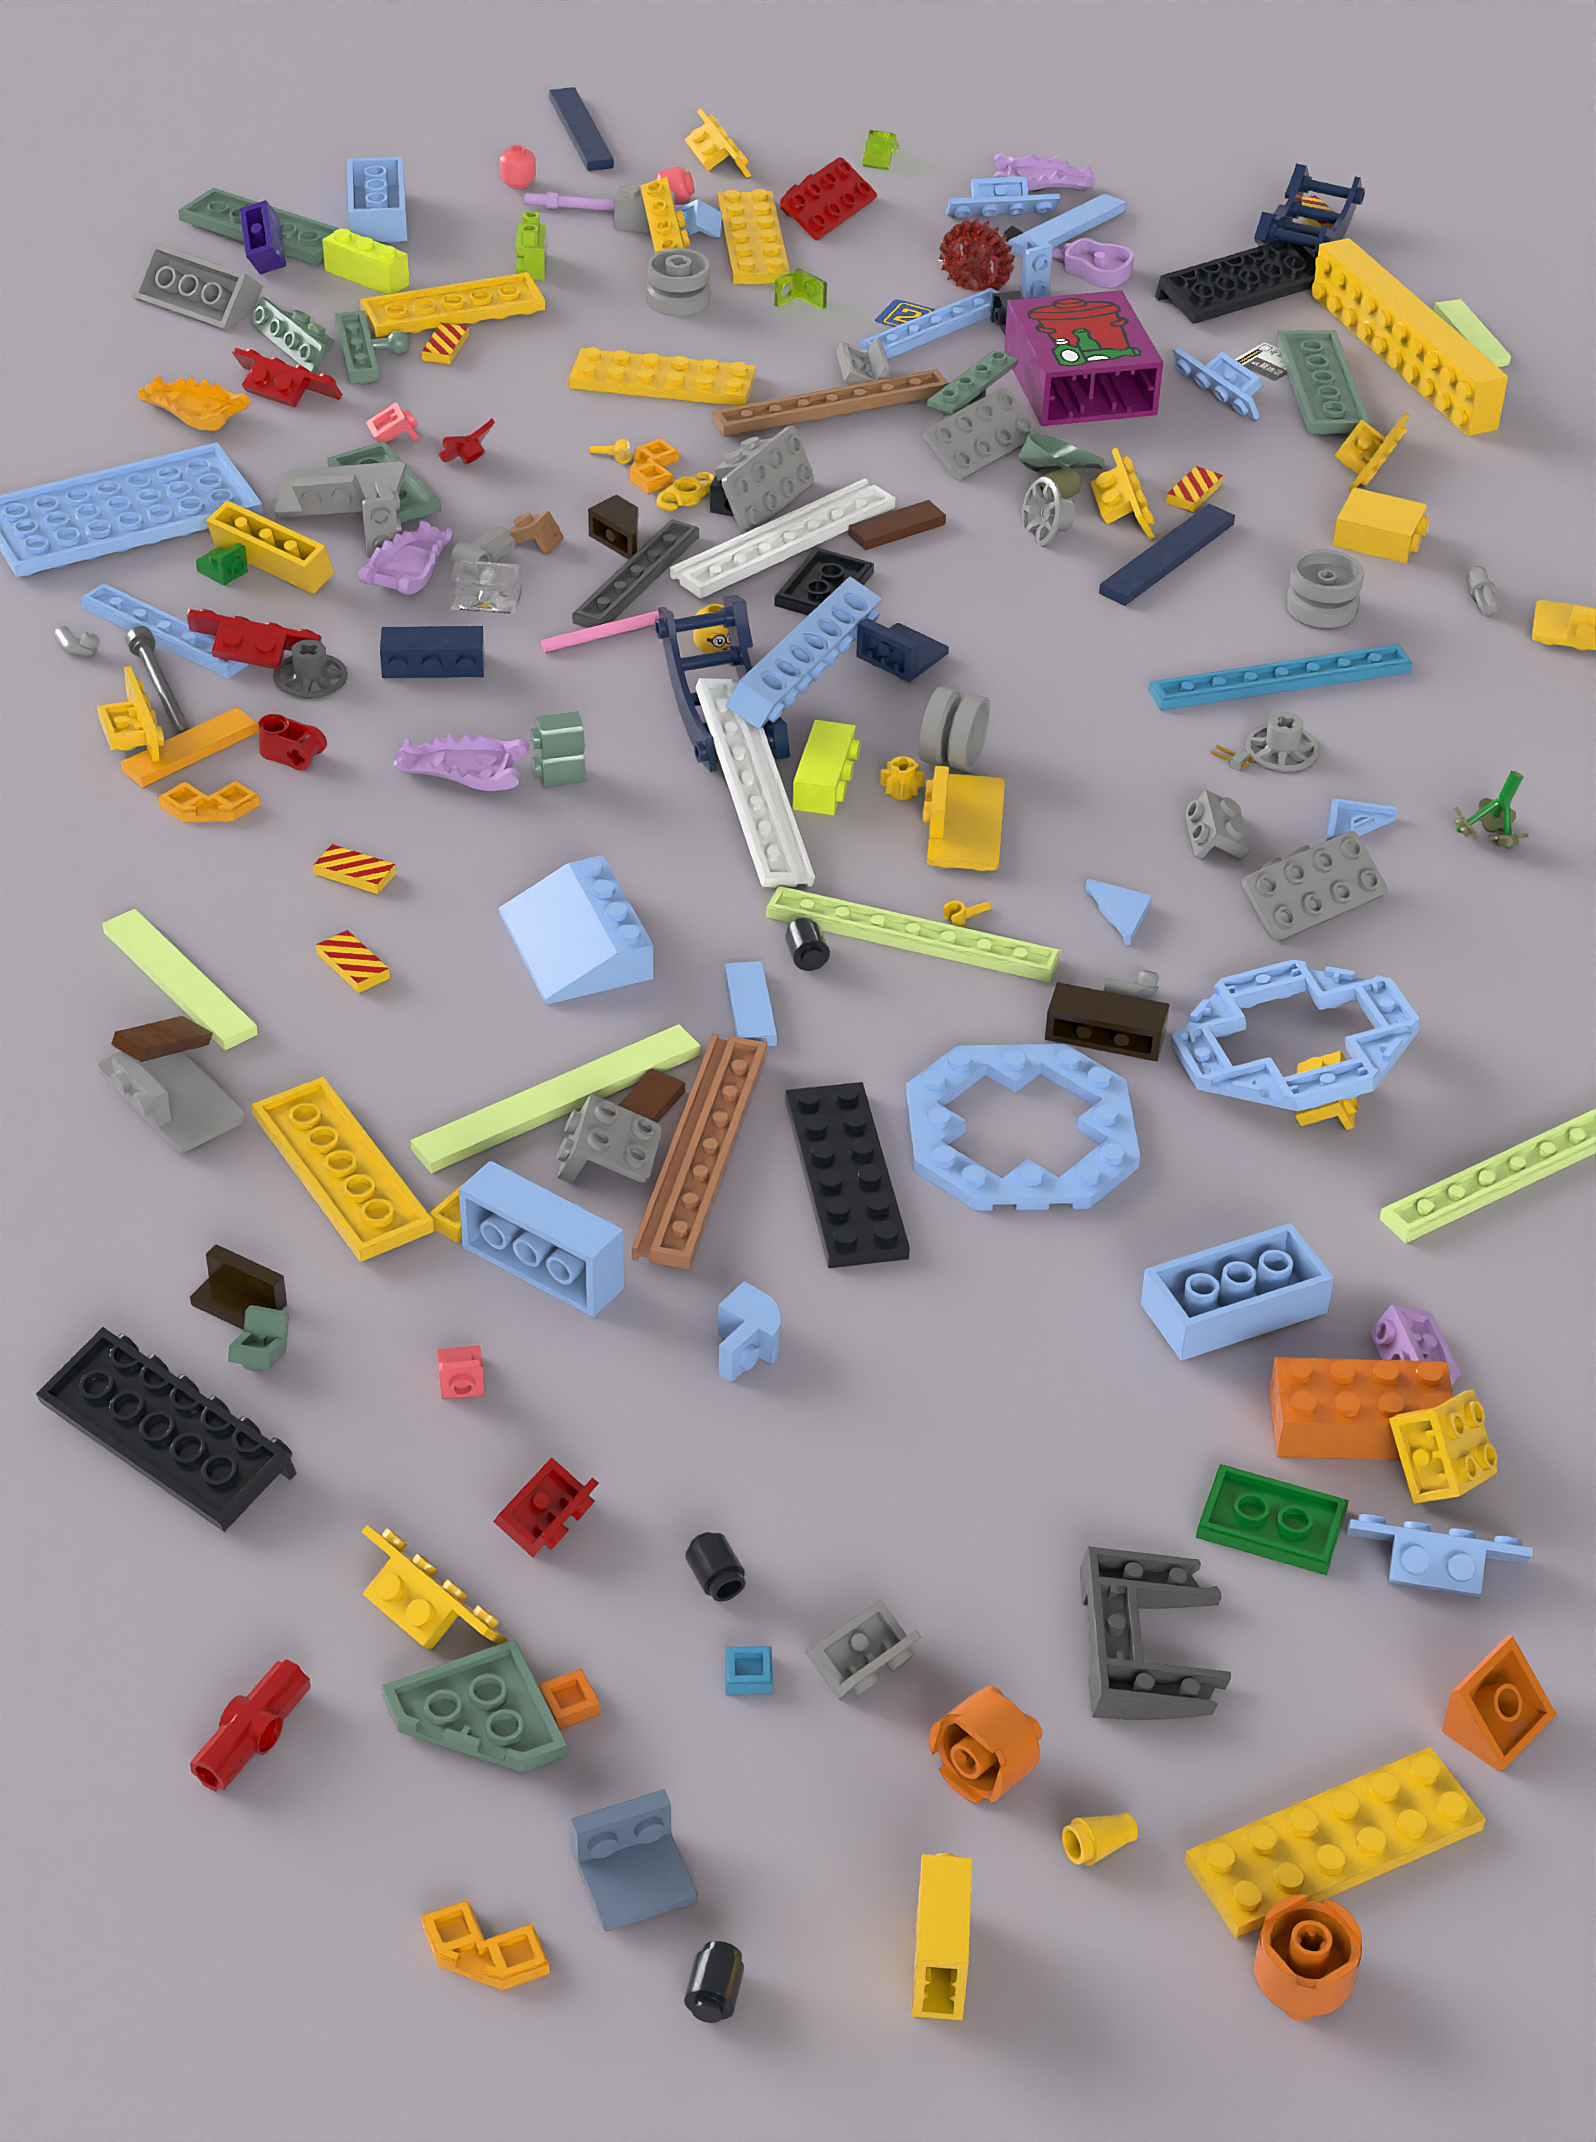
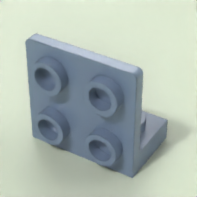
[571,1789,697,1932]

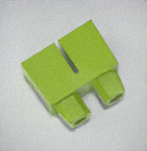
[515,211,547,280]

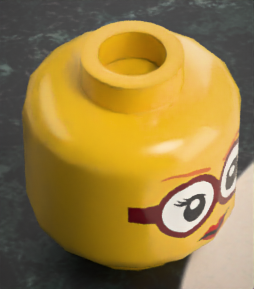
[693,604,731,654]

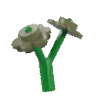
[1454,771,1528,849]

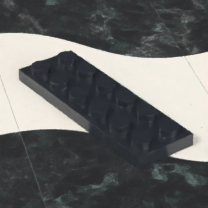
[785,1082,910,1268]

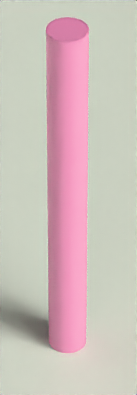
[541,610,659,653]

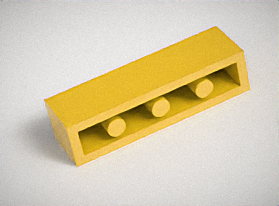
[206,500,334,594]

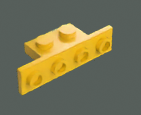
[684,109,751,178]
[640,177,691,253]
[1334,412,1411,492]
[1090,447,1156,540]
[97,666,164,761]
[361,1525,508,1651]

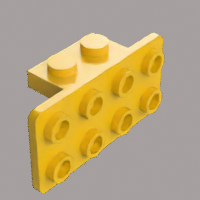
[1532,600,1596,650]
[923,766,1005,871]

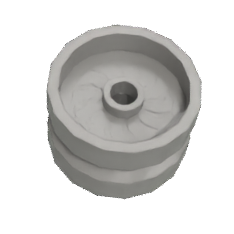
[647,248,710,316]
[1286,549,1364,628]
[919,686,990,772]

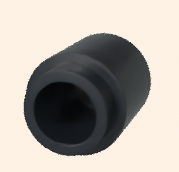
[785,918,830,971]
[685,1532,746,1602]
[684,1941,745,2023]

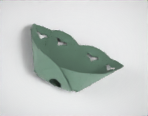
[1019,434,1105,472]

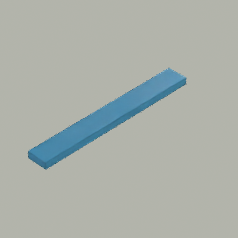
[1149,644,1413,711]

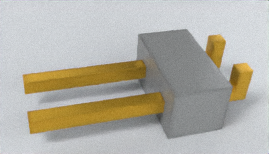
[1211,745,1254,771]

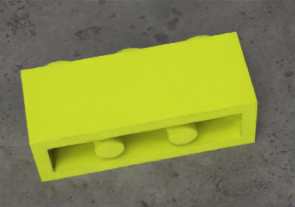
[322,228,410,295]
[793,720,861,816]

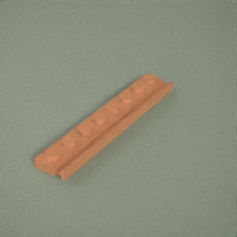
[632,1033,767,1270]

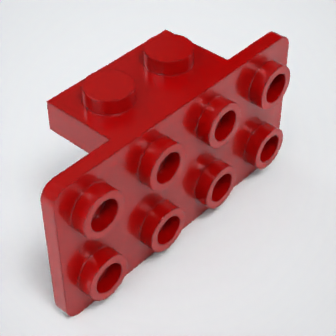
[780,157,877,240]

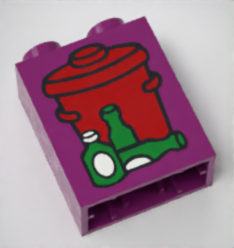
[1004,290,1163,426]

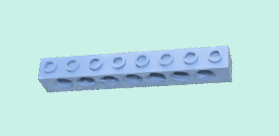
[725,577,882,730]

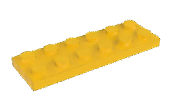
[717,189,790,285]
[360,272,546,338]
[568,347,756,406]
[251,1076,434,1262]
[1184,1746,1486,1939]

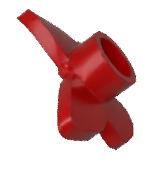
[439,418,495,465]

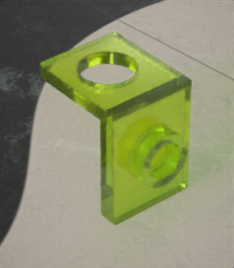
[862,130,899,170]
[774,268,827,310]

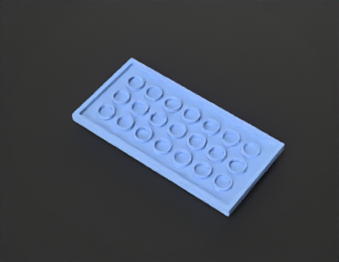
[0,442,263,577]

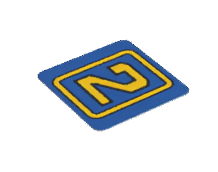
[874,299,936,327]

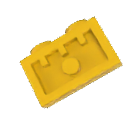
[1389,1389,1497,1504]

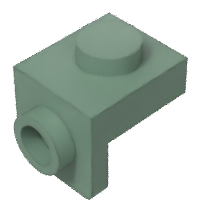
[228,1305,289,1371]

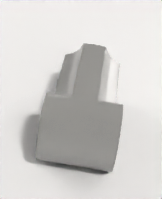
[451,526,515,579]

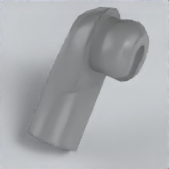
[54,626,100,656]
[1103,970,1159,999]

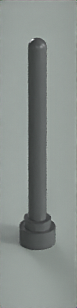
[125,626,189,734]

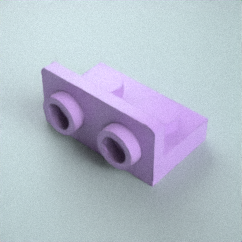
[1370,1303,1461,1385]

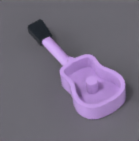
[1003,226,1134,288]

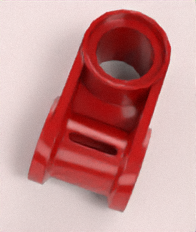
[258,714,327,771]

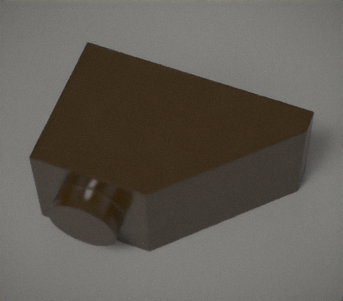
[588,494,639,560]

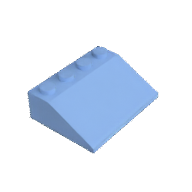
[499,855,653,1005]

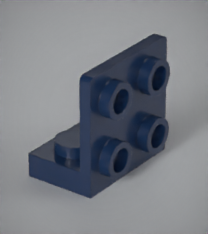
[856,618,949,682]

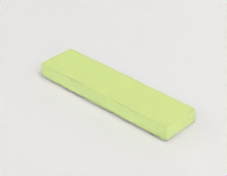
[1433,299,1511,367]

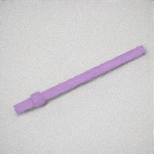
[524,192,683,211]

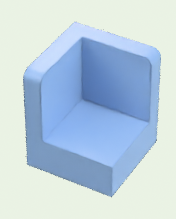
[678,199,722,239]

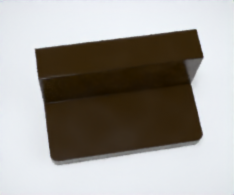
[190,1244,287,1330]

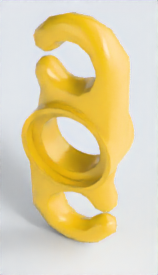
[656,472,716,511]

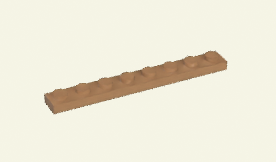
[713,369,949,437]

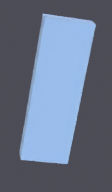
[725,961,777,1046]

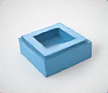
[725,1646,773,1695]

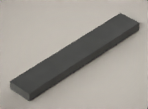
[572,519,699,628]

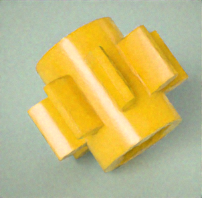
[880,756,925,800]

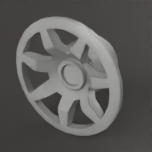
[1022,477,1075,546]
[1244,712,1320,772]

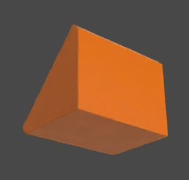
[1442,1636,1557,1770]

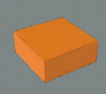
[538,1669,600,1730]

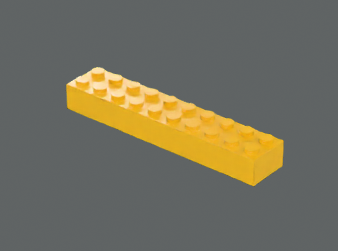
[1312,238,1508,437]

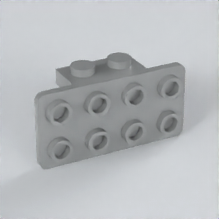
[923,387,1040,481]
[714,426,814,534]
[274,461,406,517]
[1242,831,1388,942]
[98,1051,245,1153]

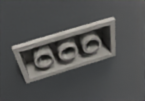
[132,242,263,330]

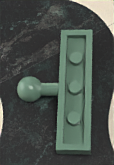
[335,310,410,385]

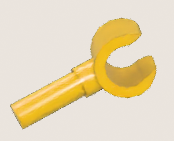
[589,439,632,464]
[943,900,991,928]

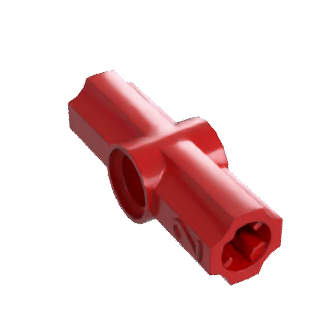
[190,1659,311,1792]

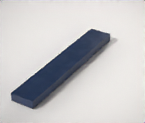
[549,87,614,171]
[1099,504,1235,606]

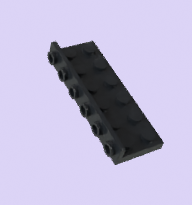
[1155,241,1317,324]
[36,1327,297,1532]

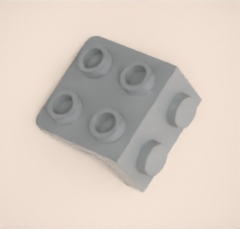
[556,1093,662,1184]

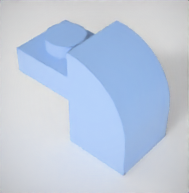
[718,1281,781,1382]

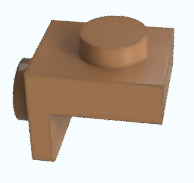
[509,511,564,554]

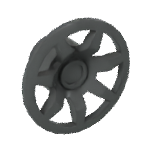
[273,640,348,698]

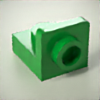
[196,543,248,586]

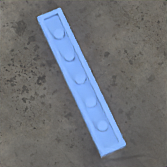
[1007,194,1127,256]
[860,288,1000,359]
[81,583,249,678]

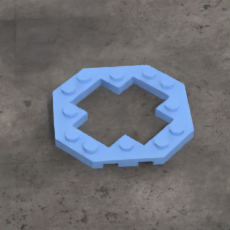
[1172,960,1420,1111]
[906,1044,1140,1211]

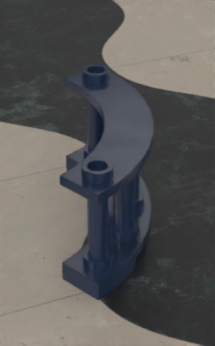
[1254,163,1365,257]
[655,595,790,772]

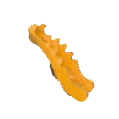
[137,375,251,431]

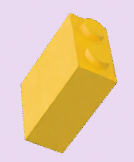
[1332,487,1430,564]
[912,1853,972,2021]

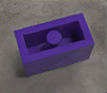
[240,200,286,275]

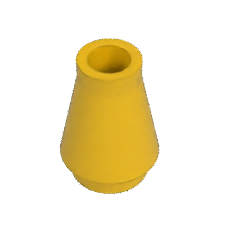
[1062,1812,1138,1866]

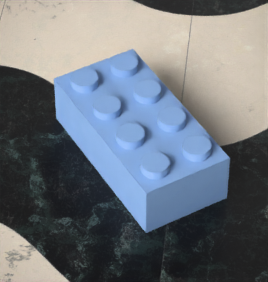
[347,157,407,244]
[459,1161,624,1318]
[1140,1223,1334,1361]

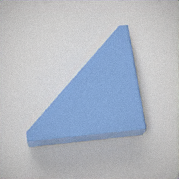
[1326,798,1398,841]
[1085,878,1152,945]

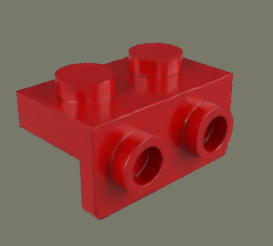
[493,1457,599,1557]

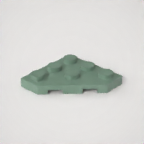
[382,1639,568,1773]

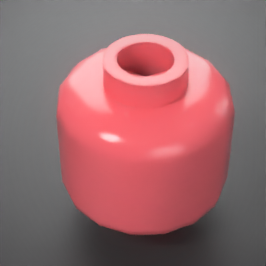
[500,144,536,189]
[657,167,695,205]

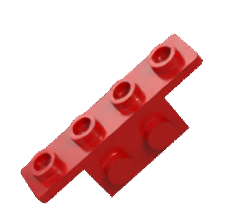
[232,347,343,408]
[187,609,322,670]

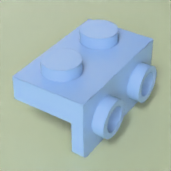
[1021,231,1053,299]

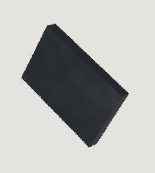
[774,547,874,615]

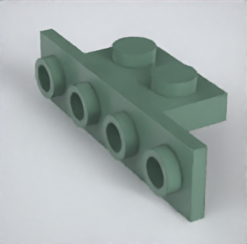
[251,296,334,374]
[927,350,1019,416]

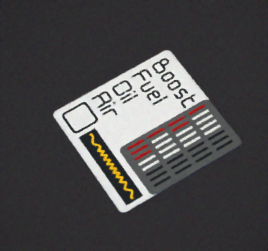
[1234,342,1287,380]

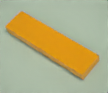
[121,707,258,788]

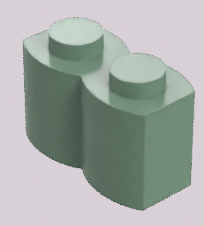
[530,711,585,788]

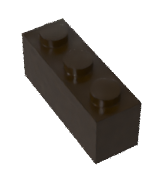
[1045,982,1170,1062]

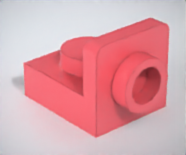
[366,402,419,443]
[437,1345,485,1399]

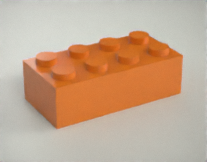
[1269,1357,1454,1460]

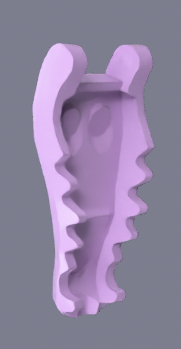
[994,153,1095,192]
[357,521,453,595]
[394,732,530,791]

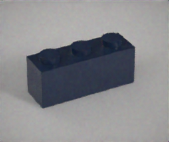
[380,626,485,678]

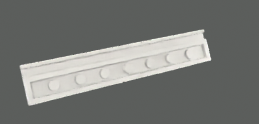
[670,478,895,599]
[696,678,815,887]

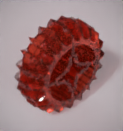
[939,218,1015,292]

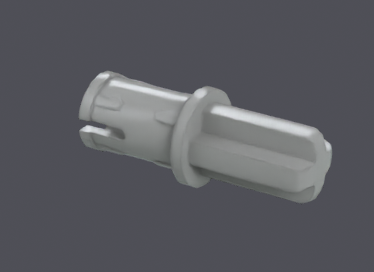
[1466,566,1499,617]

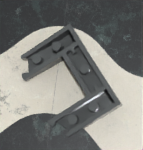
[1080,1546,1231,1720]

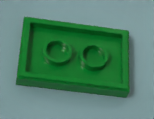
[1196,1464,1349,1575]

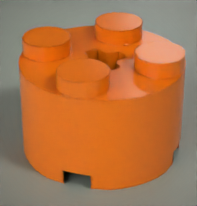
[929,1685,1043,1803]
[1253,1895,1362,2021]

